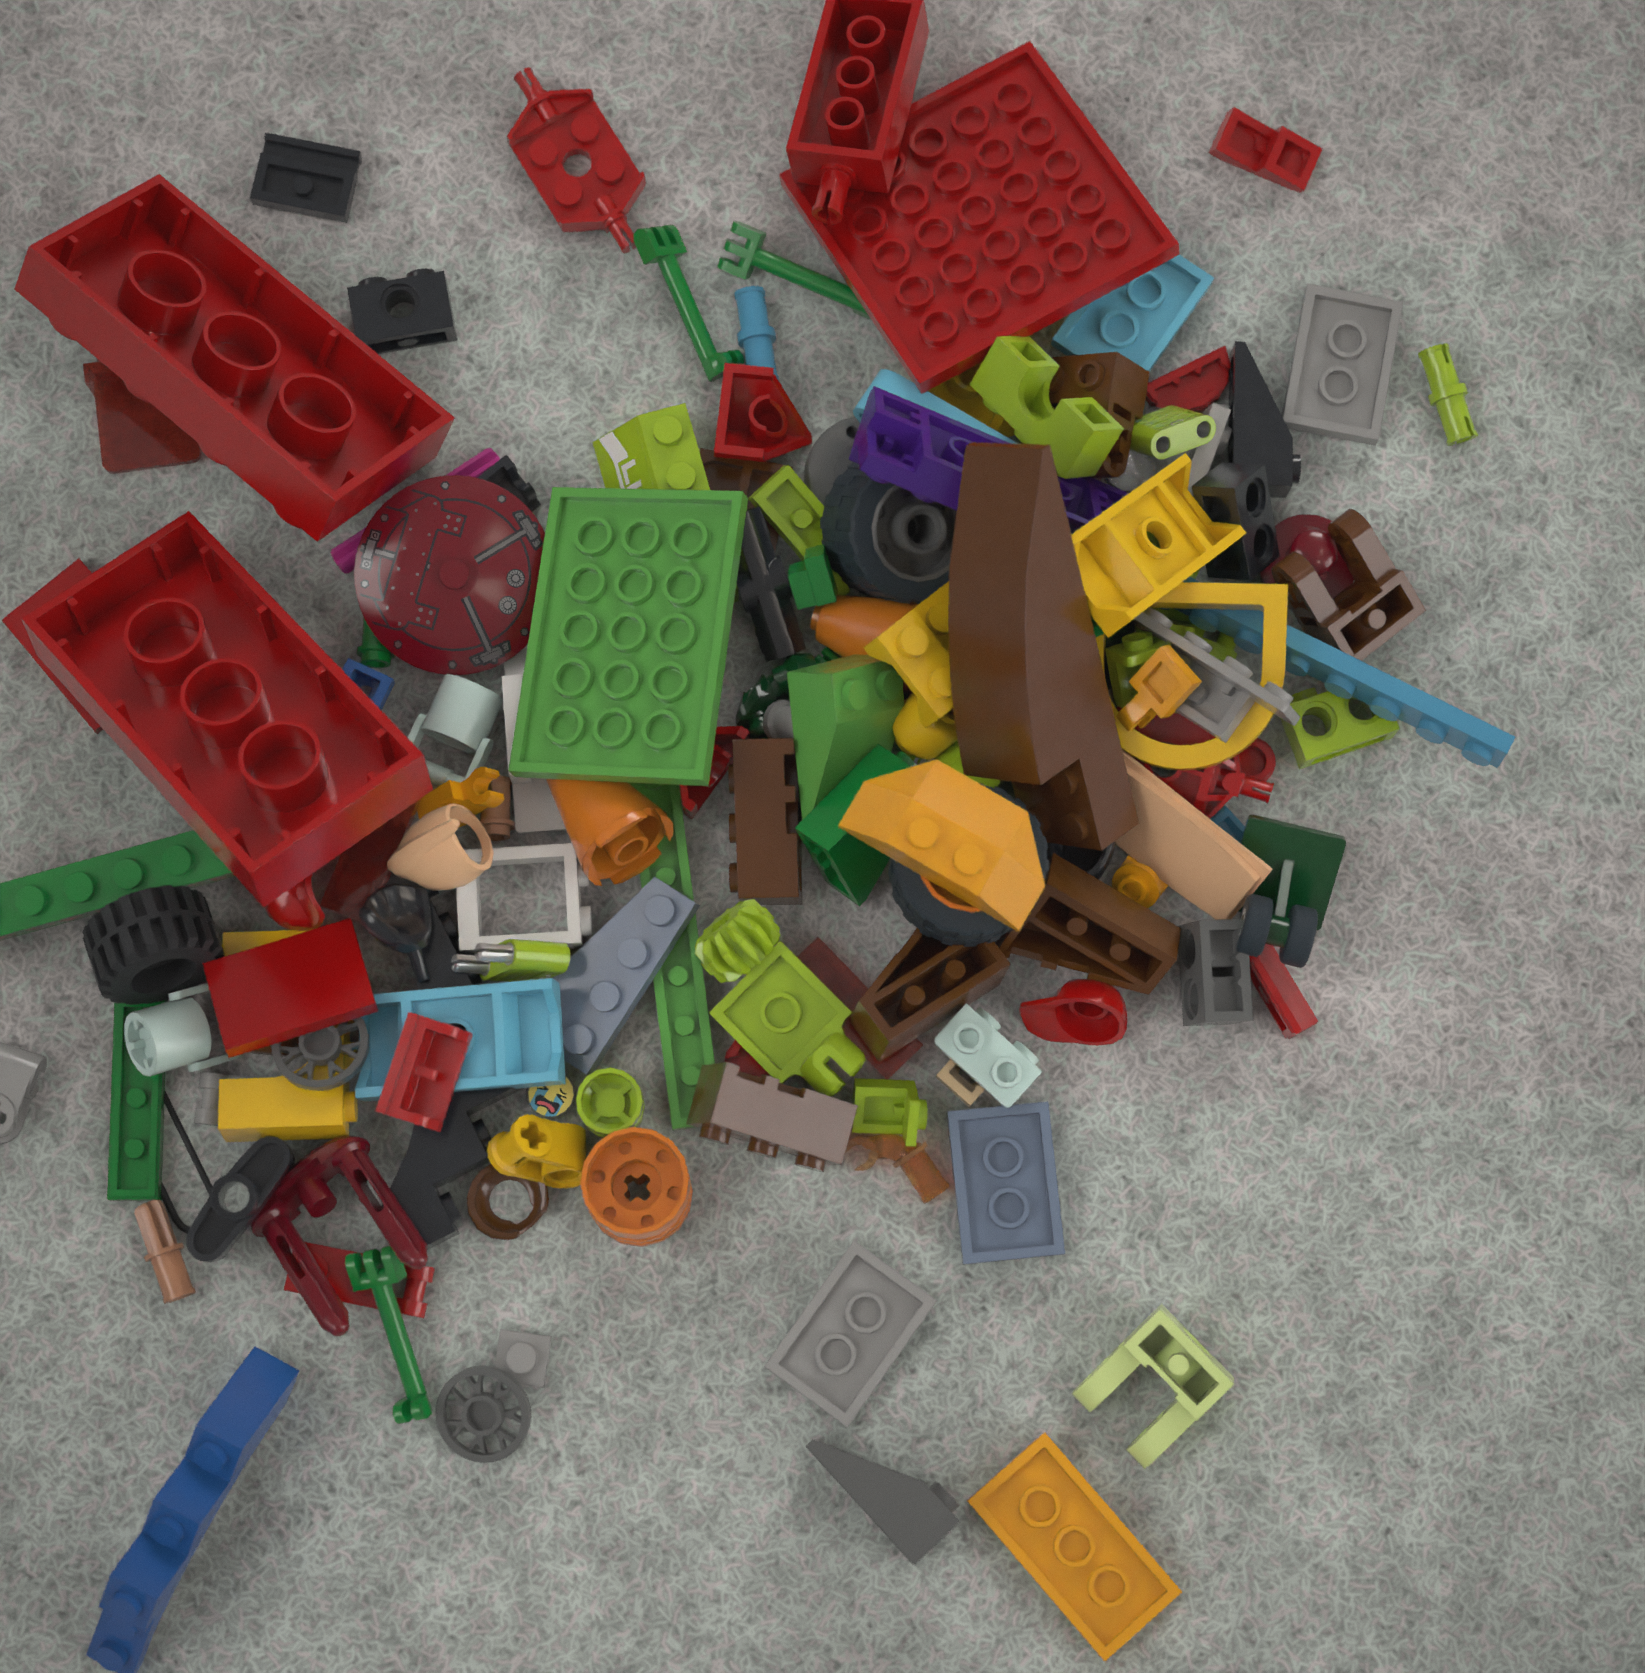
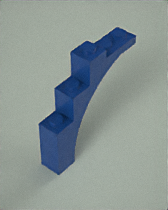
[86,1346,300,1673]

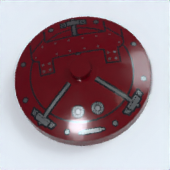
[354,475,545,676]

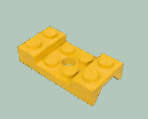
[1071,453,1246,638]
[863,581,953,728]

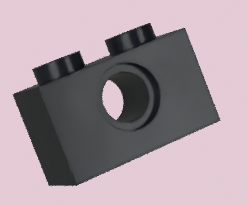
[347,268,458,354]

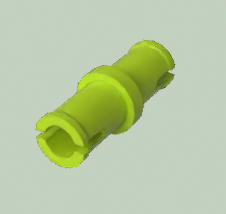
[1418,343,1478,446]

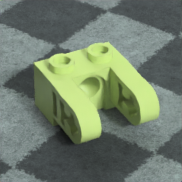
[1072,1303,1234,1469]

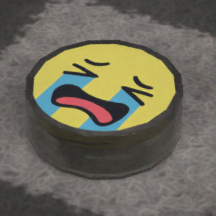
[526,1073,577,1120]

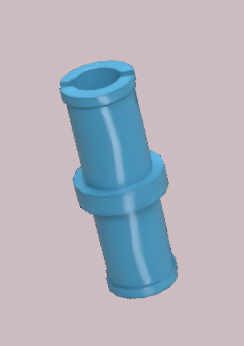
[734,286,779,380]

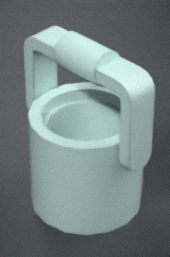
[408,674,503,786]
[124,983,240,1076]

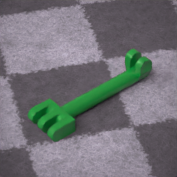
[717,221,871,320]
[633,224,744,382]
[345,1245,432,1424]

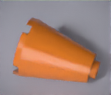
[810,595,919,696]
[546,779,673,886]

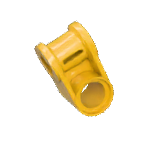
[487,1114,586,1189]

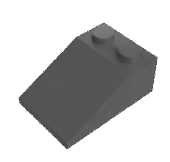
[805,1439,960,1565]

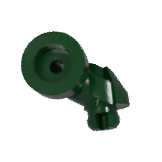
[735,653,816,739]

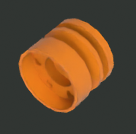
[580,1127,693,1247]

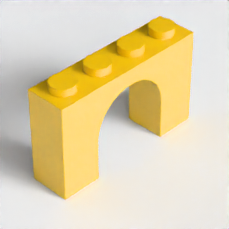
[218,930,358,1142]

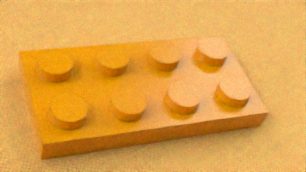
[966,1432,1182,1661]

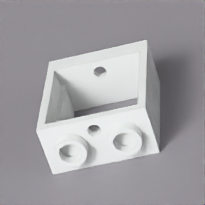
[456,843,592,955]

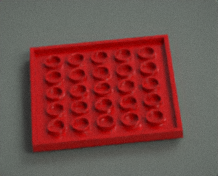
[779,41,1180,394]

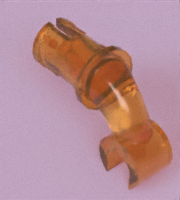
[845,1134,950,1204]

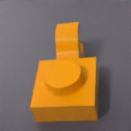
[1116,645,1202,732]
[415,767,505,827]

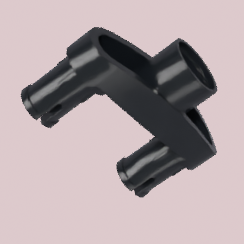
[186,1136,295,1262]

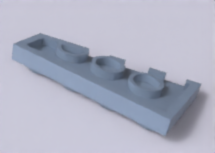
[553,877,700,1075]

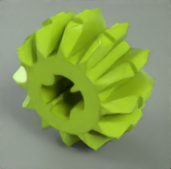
[694,899,781,983]

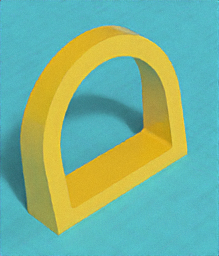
[1096,582,1288,770]

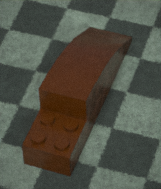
[948,442,1139,850]

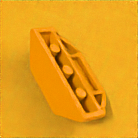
[838,759,1045,932]

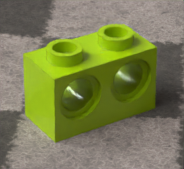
[1280,688,1400,770]

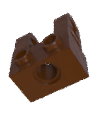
[1023,352,1150,479]
[1271,509,1426,661]

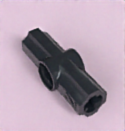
[736,506,806,662]

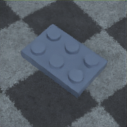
[946,1101,1065,1265]

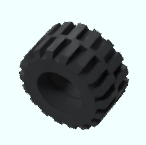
[82,885,224,1005]

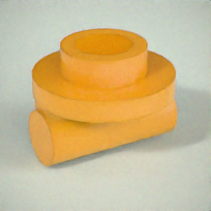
[1112,855,1169,908]

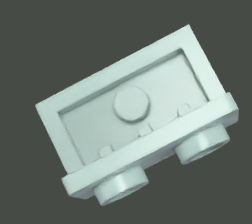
[934,1003,1042,1108]

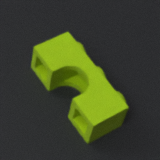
[969,336,1124,479]

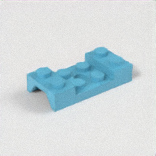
[355,978,566,1102]

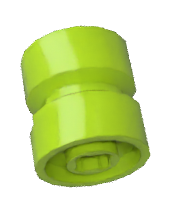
[576,1068,645,1138]

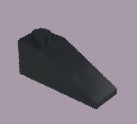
[1228,341,1301,498]

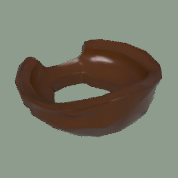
[467,1164,549,1240]

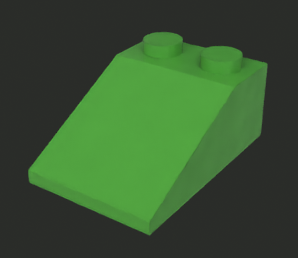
[787,654,905,820]

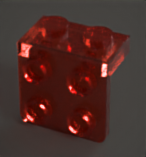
[83,359,202,474]

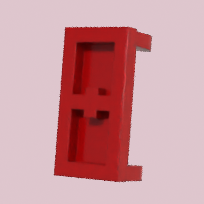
[375,1012,473,1132]

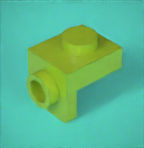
[1105,631,1171,708]
[851,1078,927,1147]

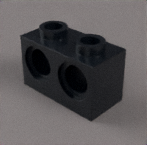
[1192,463,1280,581]

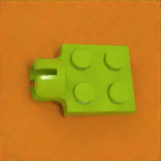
[709,941,866,1096]

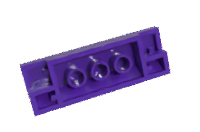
[848,386,1129,534]

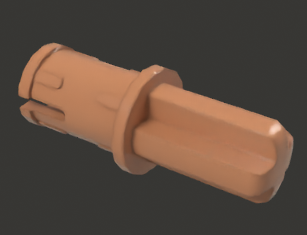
[134,1200,196,1304]

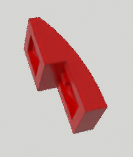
[1208,107,1323,193]

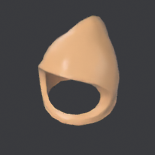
[387,803,494,890]

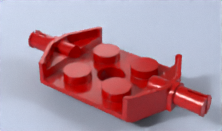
[507,67,646,254]
[1116,707,1274,819]

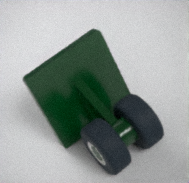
[1235,814,1346,968]

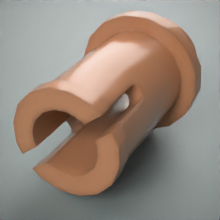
[479,775,515,841]

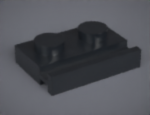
[250,132,362,223]

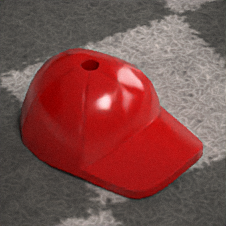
[264,874,325,931]
[1019,979,1127,1046]

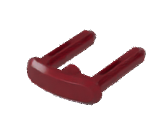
[251,1135,428,1337]

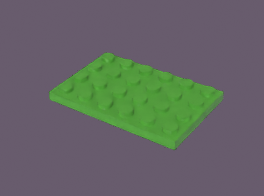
[508,487,748,786]

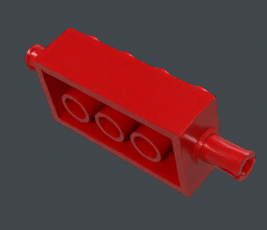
[786,0,930,224]

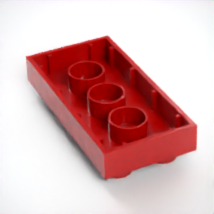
[14,174,455,542]
[21,511,433,908]

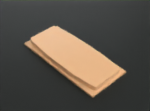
[1116,750,1273,920]

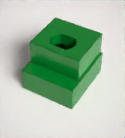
[788,544,838,610]

